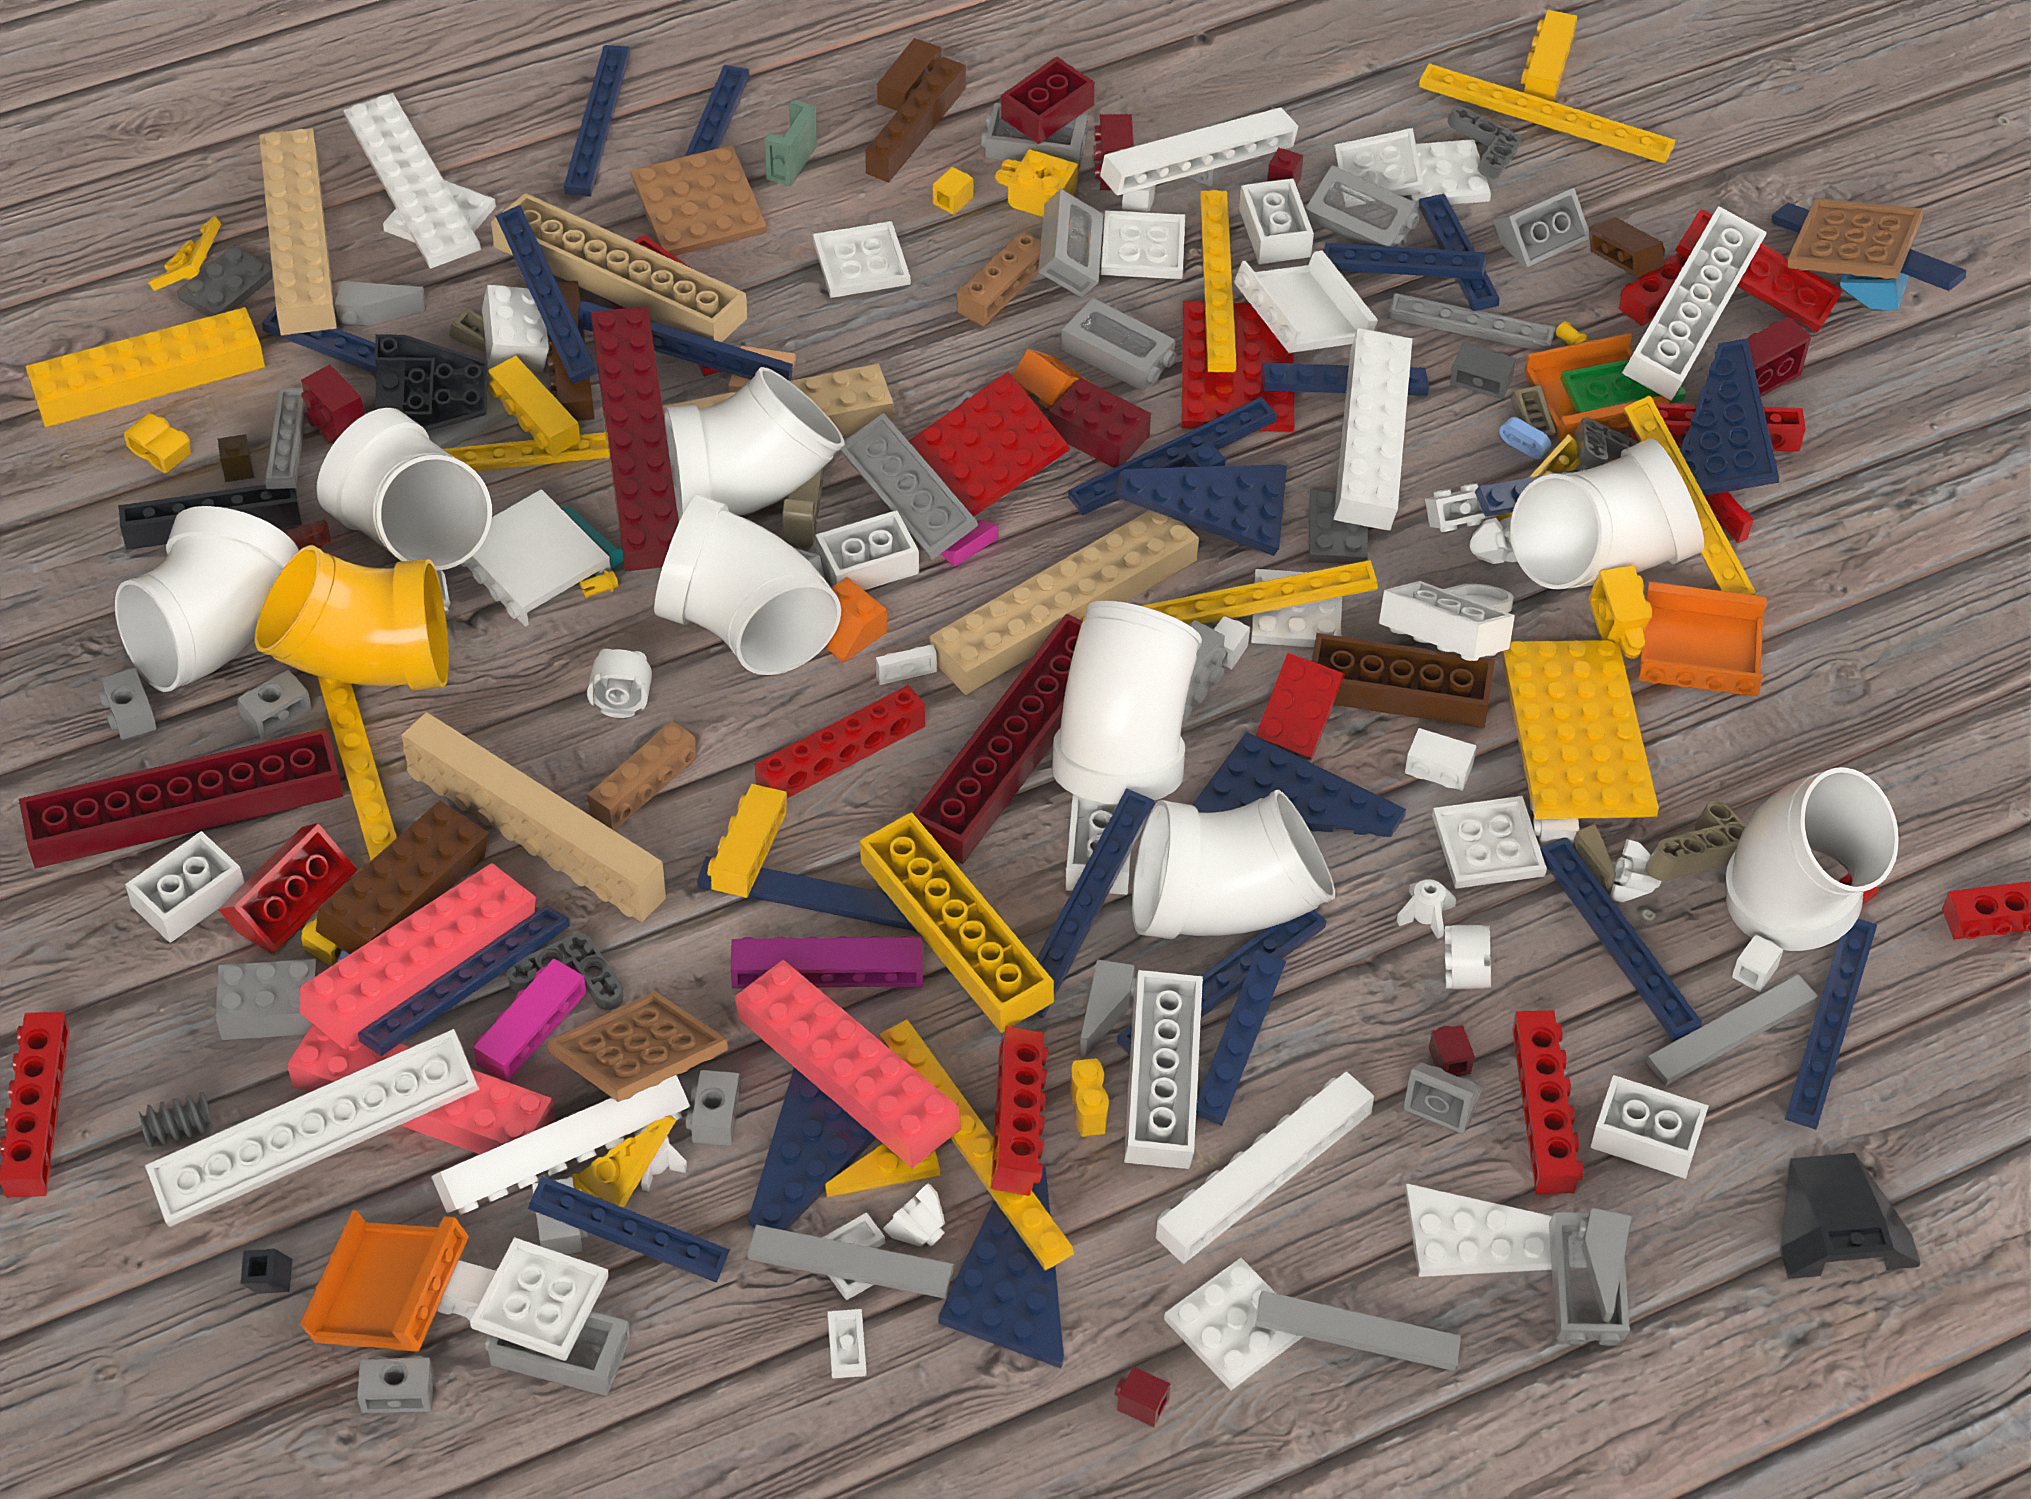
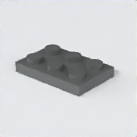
[177,245,273,317]
[1309,490,1368,564]

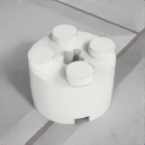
[587,649,652,718]
[1445,925,1491,989]

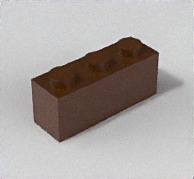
[877,38,942,111]
[1589,217,1665,277]

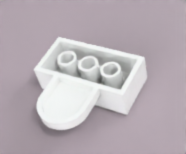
[1379,581,1515,661]

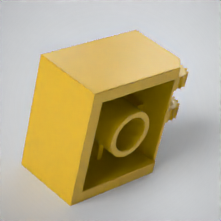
[994,149,1078,217]
[1588,565,1652,659]

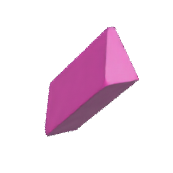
[940,519,998,567]

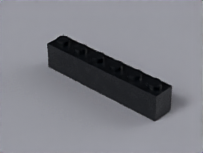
[118,484,302,550]

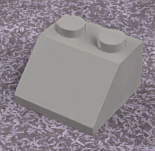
[1403,1062,1482,1134]

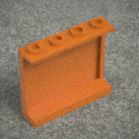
[1524,333,1670,443]
[1638,582,1767,697]
[300,1210,469,1352]

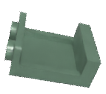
[765,100,817,186]

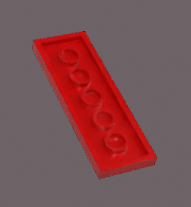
[1675,209,1843,333]

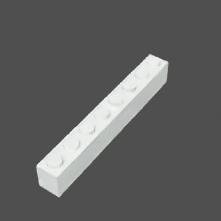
[1100,107,1298,195]
[1156,1071,1374,1264]
[431,1075,690,1215]

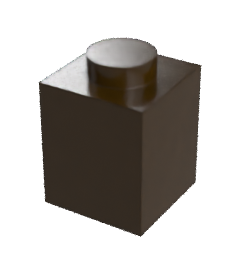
[217,434,254,482]

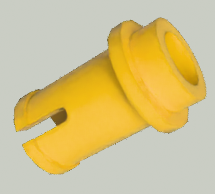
[1555,321,1589,346]
[579,570,619,599]

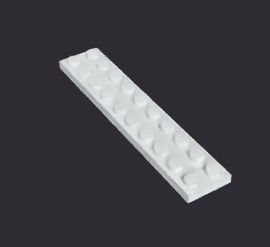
[343,93,481,269]
[145,1029,479,1227]

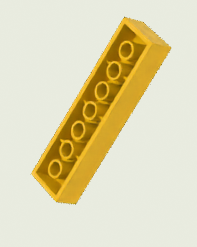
[25,307,265,427]
[859,812,1054,1033]

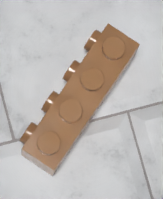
[956,231,1041,326]
[588,721,696,831]

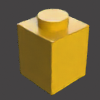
[933,167,974,215]

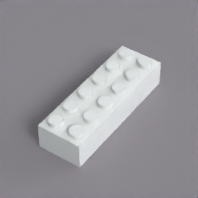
[1124,970,1203,1169]

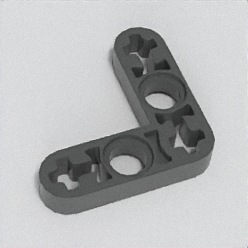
[1447,106,1521,179]
[1575,418,1640,469]
[507,933,624,1010]

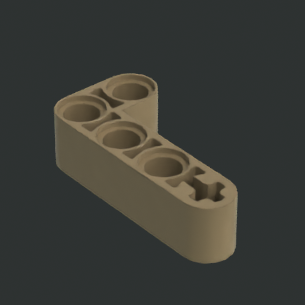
[783,466,825,546]
[1645,800,1746,881]

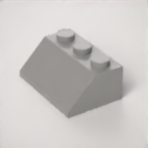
[1493,188,1590,268]

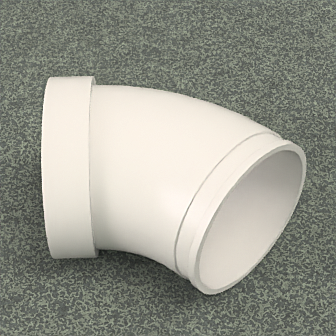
[664,367,845,522]
[317,408,492,571]
[1511,438,1704,589]
[654,495,841,675]
[115,506,299,692]
[1052,601,1202,804]
[1726,768,1898,951]
[1132,790,1335,940]

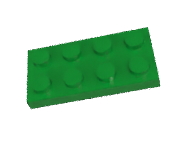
[1560,359,1686,413]

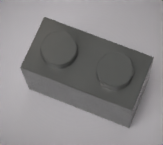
[1450,342,1516,400]

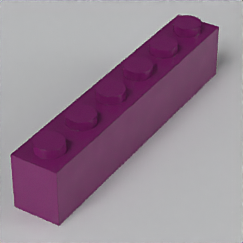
[731,936,923,988]

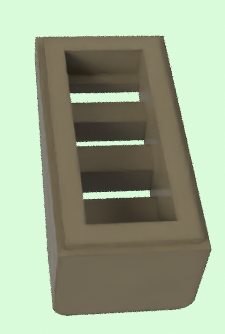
[449,308,486,351]
[1511,385,1557,438]
[1573,824,1616,894]

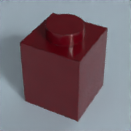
[1267,147,1303,186]
[1429,1024,1475,1077]
[1114,1367,1171,1427]

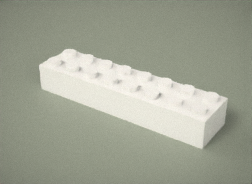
[1622,206,1767,401]
[1334,328,1412,531]

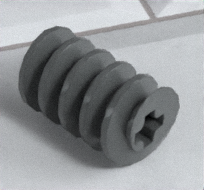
[139,1092,213,1148]

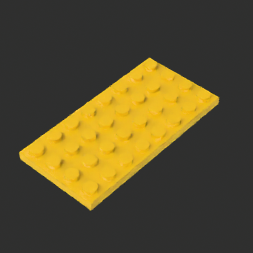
[1500,640,1659,819]

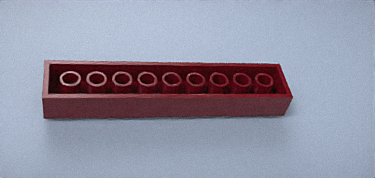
[591,306,679,572]
[913,614,1083,864]
[19,728,344,869]

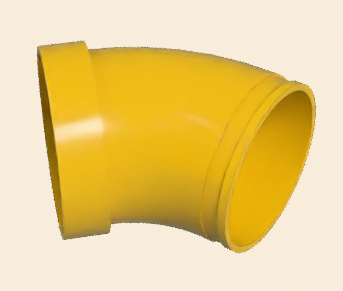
[255,545,449,691]

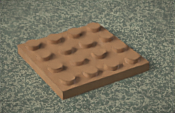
[630,145,767,256]
[1788,199,1923,279]
[547,991,728,1102]

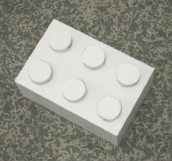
[1239,178,1314,264]
[482,285,549,372]
[815,510,919,590]
[1065,794,1131,895]
[125,831,244,943]
[1590,1075,1708,1179]

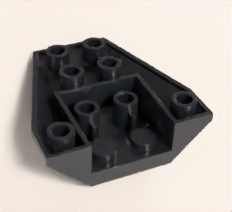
[371,334,489,432]
[1780,1153,1921,1279]

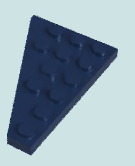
[1680,338,1779,496]
[1116,464,1287,556]
[1192,732,1406,837]
[749,1067,876,1231]
[938,1166,1064,1368]

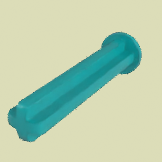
[561,507,623,569]

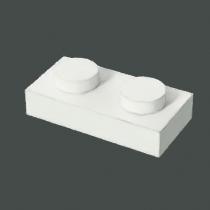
[876,644,937,685]
[828,1309,866,1379]

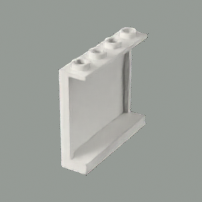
[1234,251,1378,353]
[460,489,611,626]

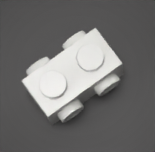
[1425,483,1495,532]

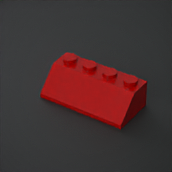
[218,823,358,954]

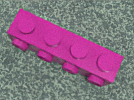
[473,958,587,1082]

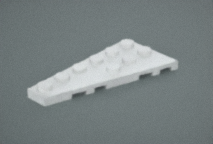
[1405,1183,1587,1277]

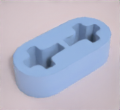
[1499,417,1552,459]

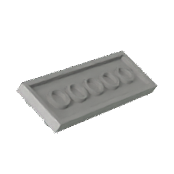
[840,412,978,560]

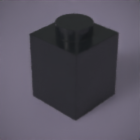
[240,1249,292,1294]

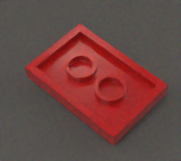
[1255,652,1345,759]

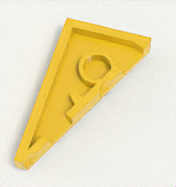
[148,216,222,291]
[568,1115,676,1208]
[825,1144,940,1197]

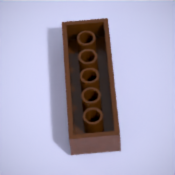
[1312,633,1495,728]
[316,800,489,954]

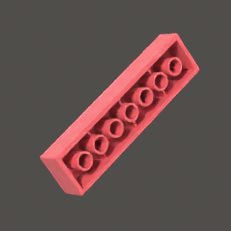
[300,863,536,1049]
[735,960,961,1168]
[287,1024,556,1155]

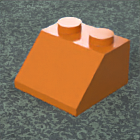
[1012,349,1093,409]
[825,577,887,663]

